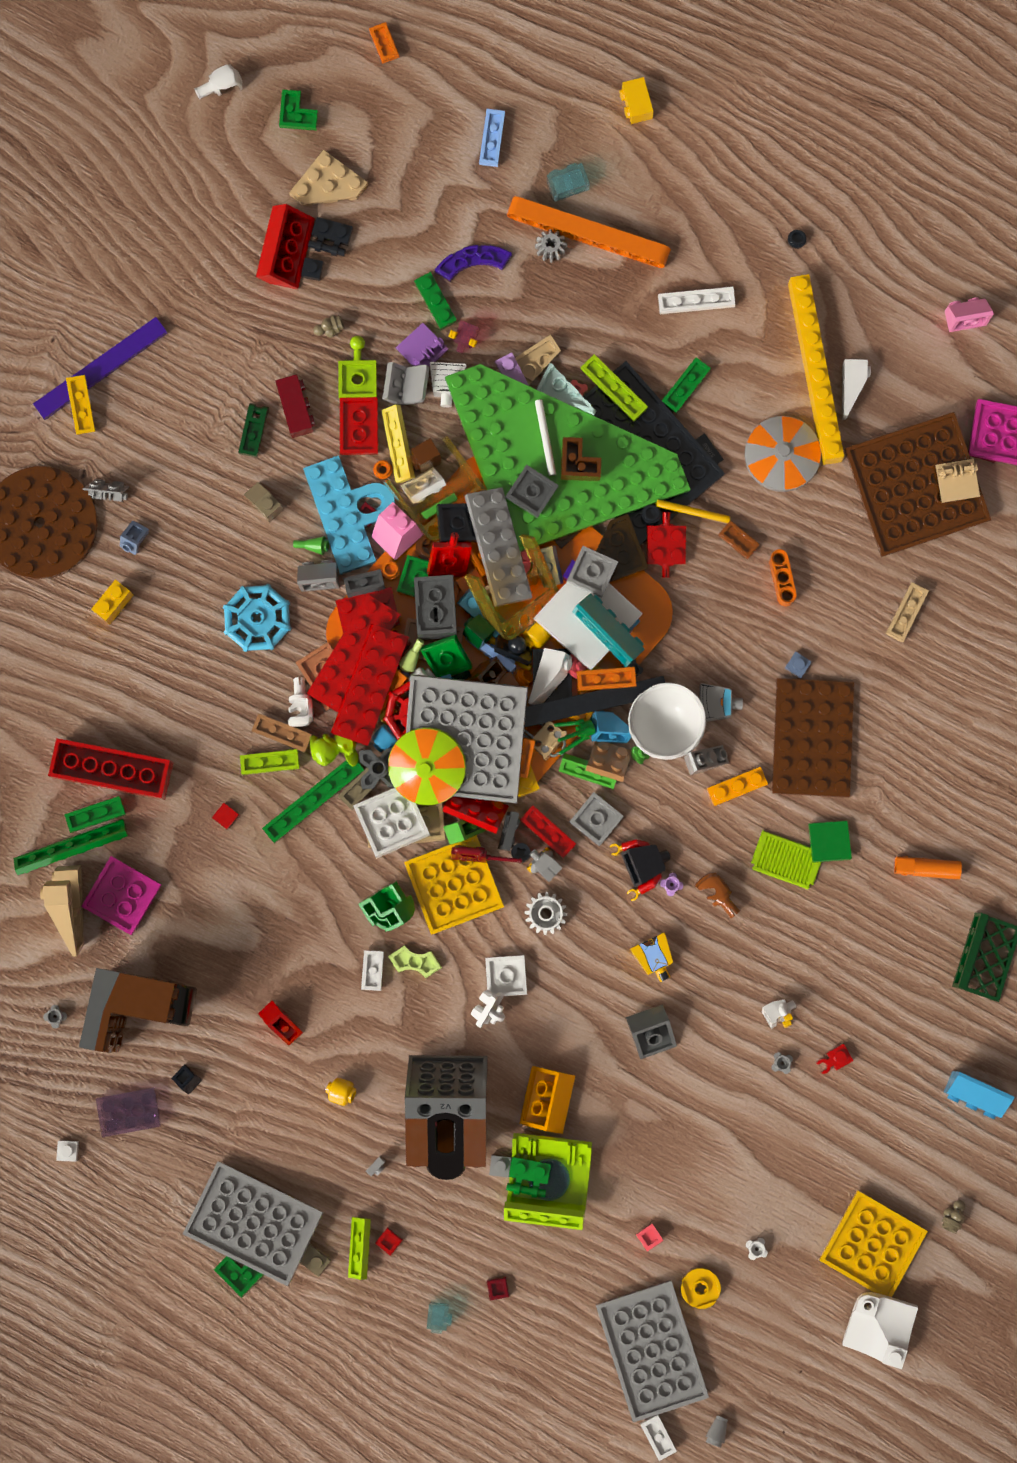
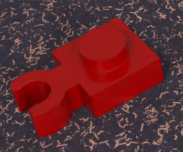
[816,1044,853,1074]

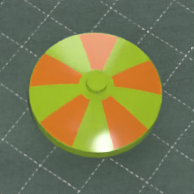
[388,727,466,805]

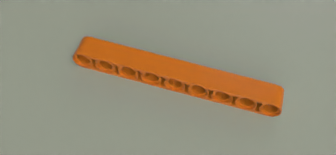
[507,196,671,268]

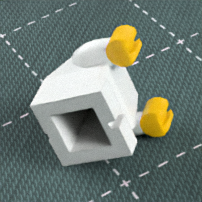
[762,999,796,1029]

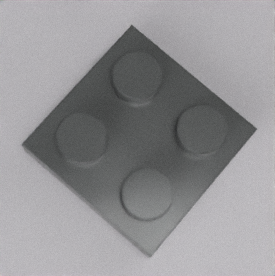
[505,464,559,518]

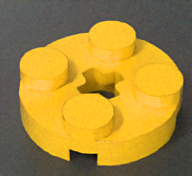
[681,1268,721,1309]

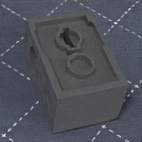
[414,575,457,640]

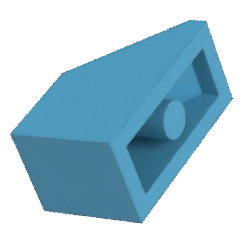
[590,711,631,743]

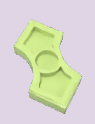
[388,946,442,978]

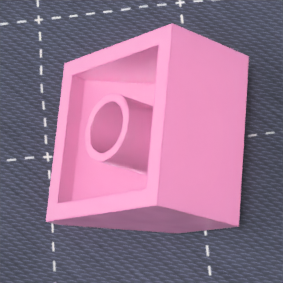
[945,297,994,332]
[371,502,423,560]

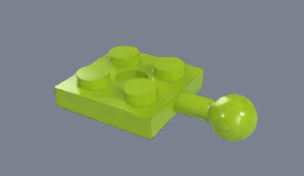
[338,336,377,400]

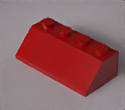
[256,204,315,289]

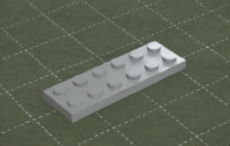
[465,488,533,607]

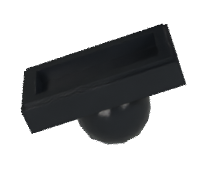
[494,634,533,666]

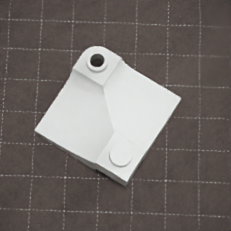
[842,1292,918,1369]

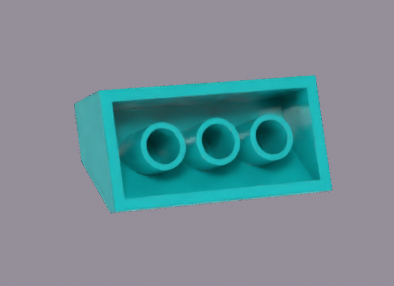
[572,593,645,667]

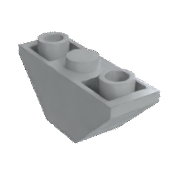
[684,745,729,775]

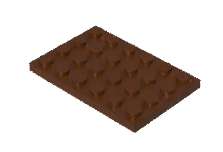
[772,678,854,798]

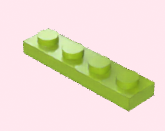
[581,354,648,421]

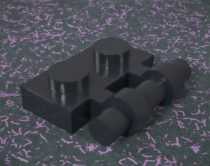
[308,217,353,257]

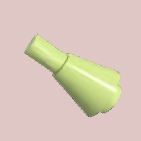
[399,638,424,673]

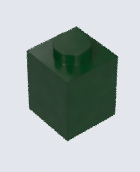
[462,614,496,649]

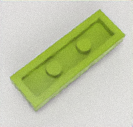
[240,749,300,775]
[348,1217,371,1280]

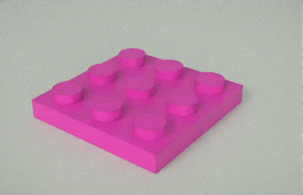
[968,399,1017,465]
[81,856,162,936]

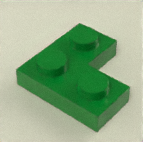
[279,89,318,131]
[213,1256,264,1298]

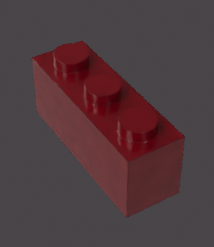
[275,374,316,438]

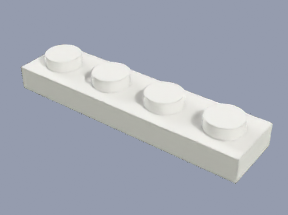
[658,287,735,314]

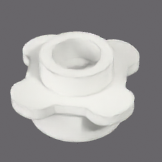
[746,1238,768,1260]

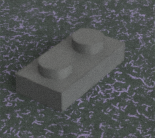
[343,569,385,598]
[498,811,520,851]

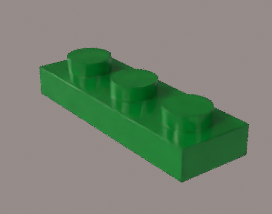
[414,272,457,331]
[662,357,711,414]
[64,796,126,833]

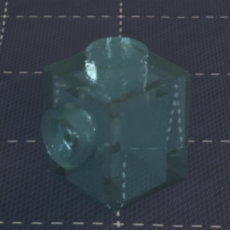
[426,1302,452,1334]

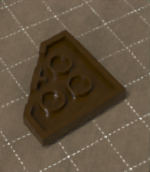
[596,514,648,583]

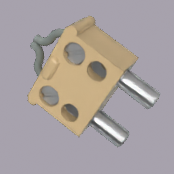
[524,721,567,761]

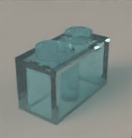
[546,163,590,202]

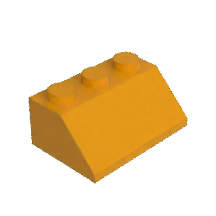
[519,1066,575,1134]

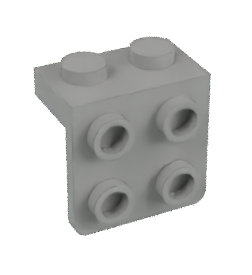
[383,362,429,405]

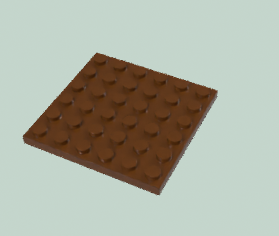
[844,412,991,557]

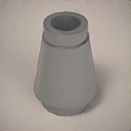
[705,1416,728,1448]

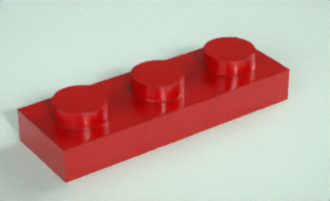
[520,806,576,859]

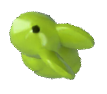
[310,734,359,767]

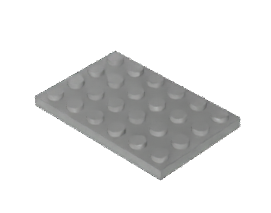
[183,1161,324,1286]
[596,1280,709,1423]

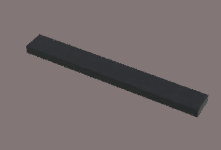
[524,676,665,727]

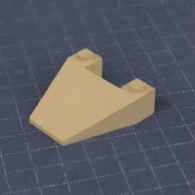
[40,865,84,957]

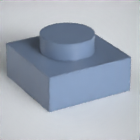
[785,652,811,679]

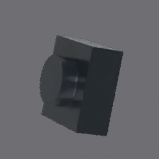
[301,258,324,281]

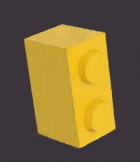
[619,77,653,124]
[91,580,134,624]

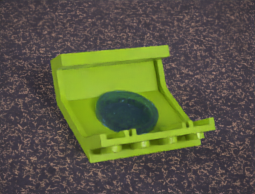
[504,1133,592,1230]

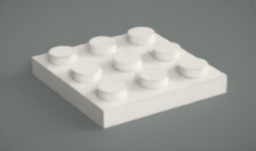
[353,788,430,859]

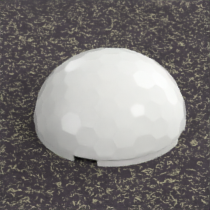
[628,683,706,760]

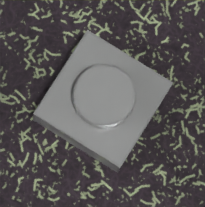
[489,1155,511,1178]
[366,1156,386,1176]

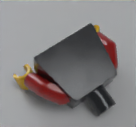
[610,839,670,901]

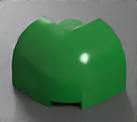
[358,881,415,932]

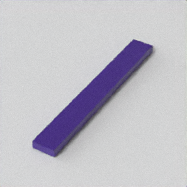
[33,317,167,420]

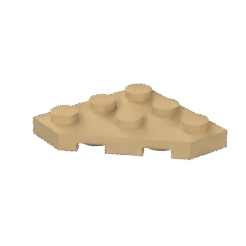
[289,150,368,206]

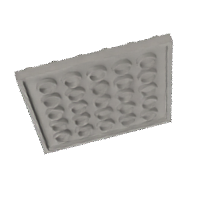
[406,674,528,803]

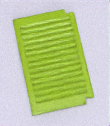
[751,830,821,889]

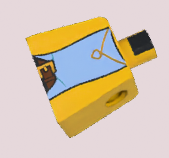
[630,933,673,982]

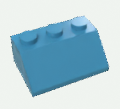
[943,1071,1015,1119]

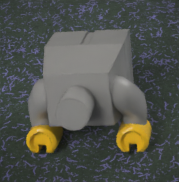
[527,847,562,882]

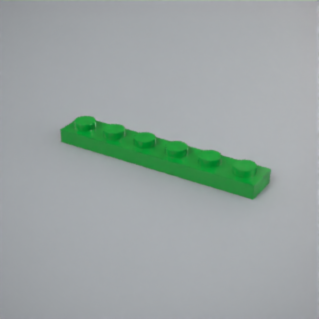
[262,760,364,844]
[13,819,128,875]

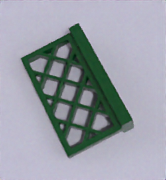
[952,913,1017,1002]

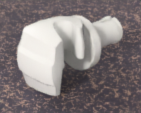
[194,64,243,100]
[288,677,313,727]

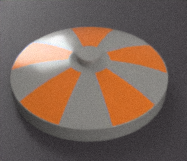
[744,416,821,492]

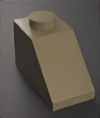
[244,482,283,523]

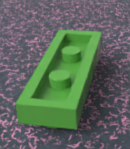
[559,753,616,789]

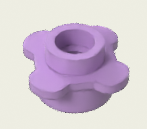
[660,873,683,896]

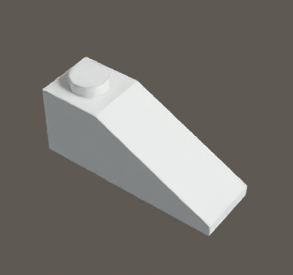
[842,359,871,420]
[528,648,572,705]

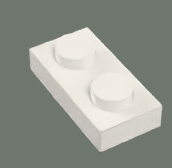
[361,950,384,991]
[640,1415,677,1461]

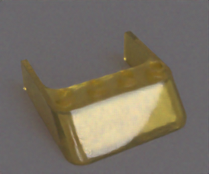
[384,436,487,540]
[465,534,559,640]

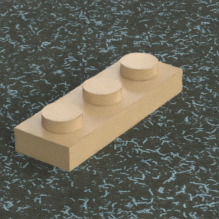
[885,582,929,643]

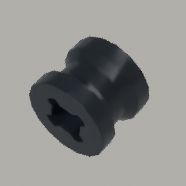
[511,843,530,863]

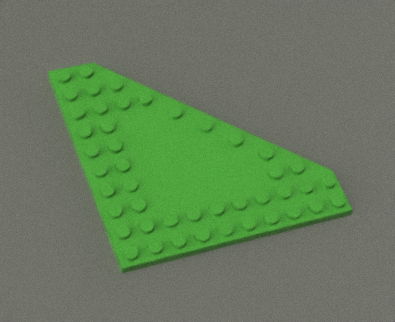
[445,364,691,552]

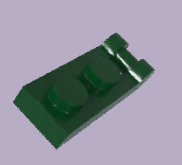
[238,403,269,458]

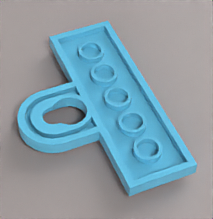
[303,455,395,575]

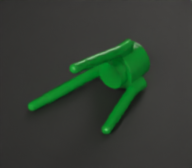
[554,719,595,755]

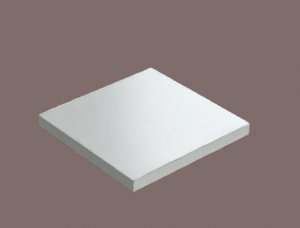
[534,582,643,670]

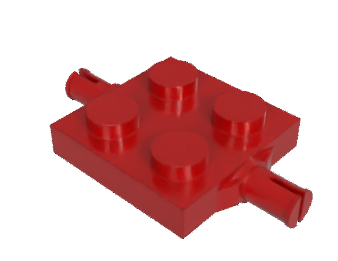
[647,512,686,578]
[427,532,472,577]

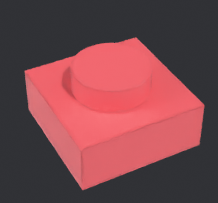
[568,654,587,679]
[636,1223,664,1252]

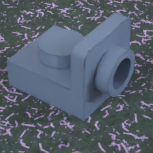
[120,520,149,555]

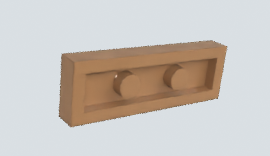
[251,713,312,753]

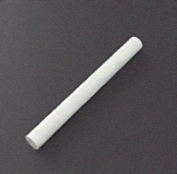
[535,400,556,476]

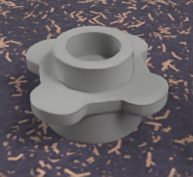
[43,1005,67,1028]
[771,1052,793,1074]

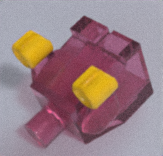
[449,320,480,354]

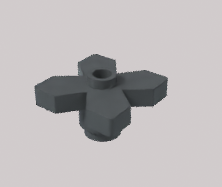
[359,748,394,789]

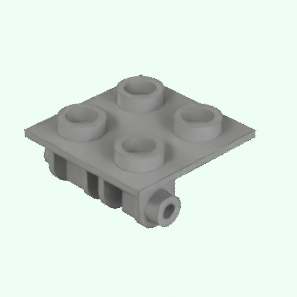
[83,479,129,502]

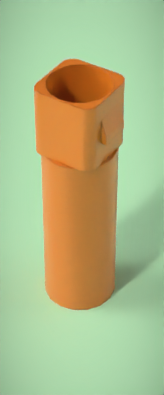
[894,856,962,880]

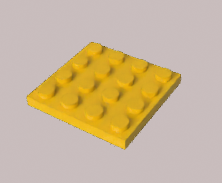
[404,835,504,935]
[819,1190,928,1297]

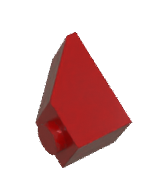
[258,1000,303,1046]

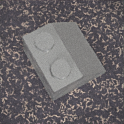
[297,560,339,592]

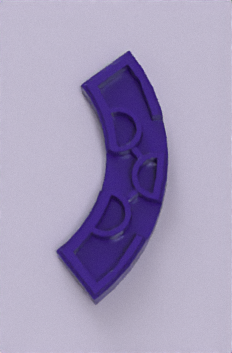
[435,245,512,282]

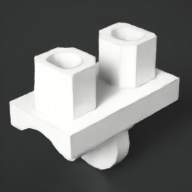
[471,990,505,1028]

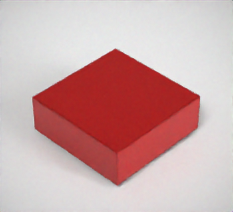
[212,803,239,830]
[375,1227,403,1256]

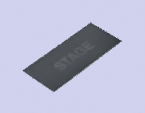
[696,433,724,464]

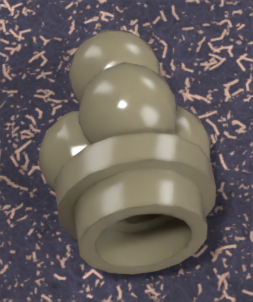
[313,315,345,338]
[942,1200,965,1233]

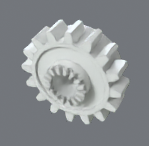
[525,892,567,935]

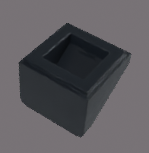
[171,1064,202,1094]

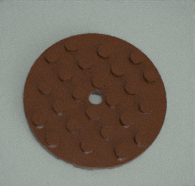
[0,466,98,579]

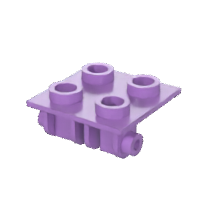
[396,323,449,367]

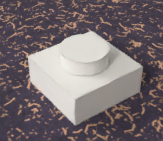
[56,1140,79,1162]

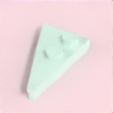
[537,363,596,415]

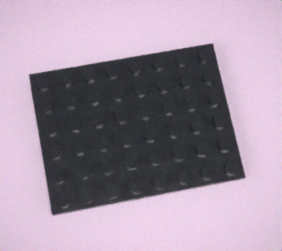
[583,361,725,546]

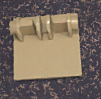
[935,459,980,503]

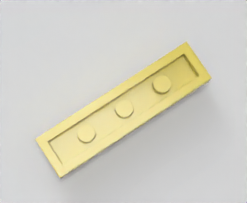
[381,404,415,483]

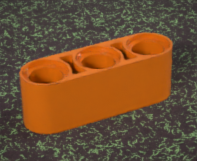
[769,549,796,607]

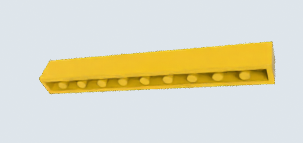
[788,274,844,465]

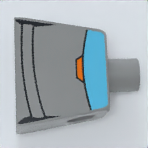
[699,684,743,722]

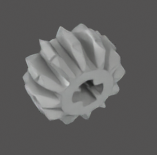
[535,229,567,263]

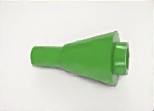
[293,536,329,555]

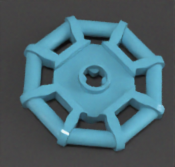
[223,584,292,652]

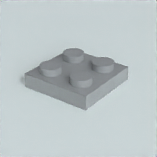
[567,546,618,598]
[569,792,624,847]

